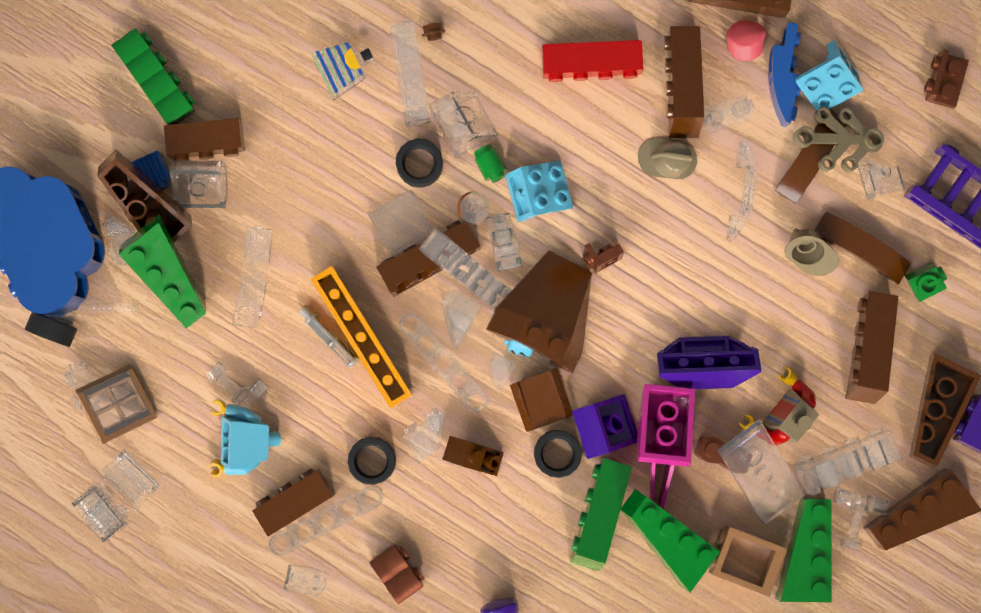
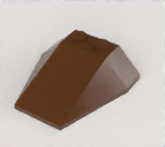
[486,250,592,373]

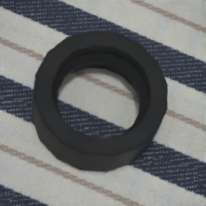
[395,138,443,188]
[25,312,77,347]
[534,430,582,478]
[347,437,396,485]

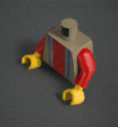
[739,367,819,446]

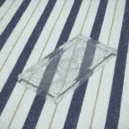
[717,420,805,525]

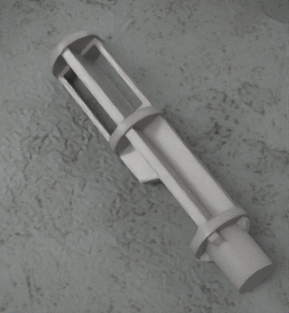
[299,305,359,368]

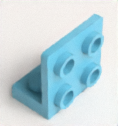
[795,40,864,114]
[505,161,573,222]

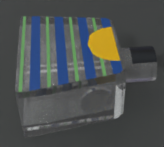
[311,42,375,100]

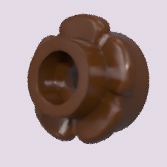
[422,23,446,41]

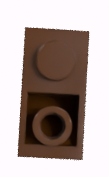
[442,436,504,476]

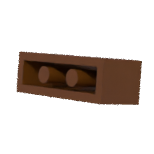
[164,118,245,162]
[252,468,335,537]

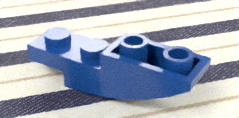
[768,22,801,127]

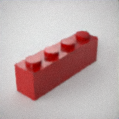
[542,40,644,82]

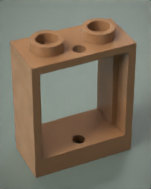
[709,525,787,597]

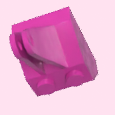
[636,384,695,509]

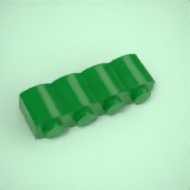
[111,28,195,125]

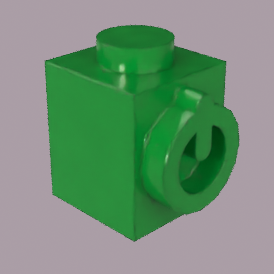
[904,262,947,302]

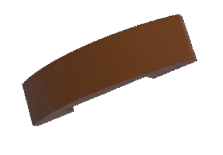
[775,109,847,204]
[815,212,912,285]

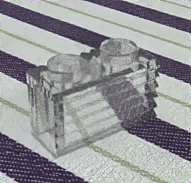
[71,483,131,543]

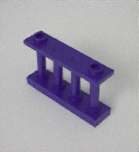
[904,144,981,249]

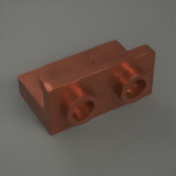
[924,49,969,109]
[582,243,624,274]

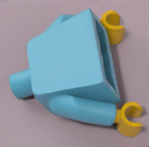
[209,399,281,478]

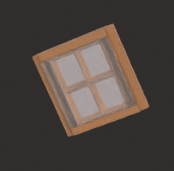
[74,365,157,445]

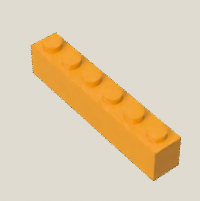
[311,266,413,409]

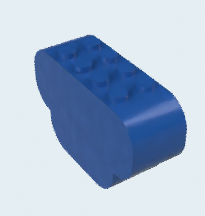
[0,167,105,317]

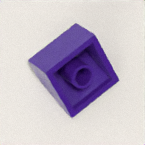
[572,394,637,459]

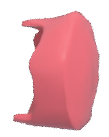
[726,20,766,61]

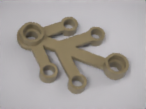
[793,107,884,173]

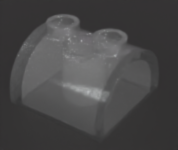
[169,160,227,208]

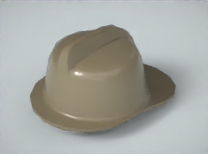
[638,138,697,179]
[784,228,839,276]

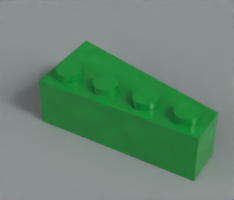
[119,214,206,329]
[570,458,632,571]
[620,489,720,593]
[775,498,832,603]

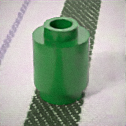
[474,144,507,183]

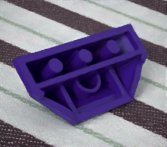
[657,336,762,389]

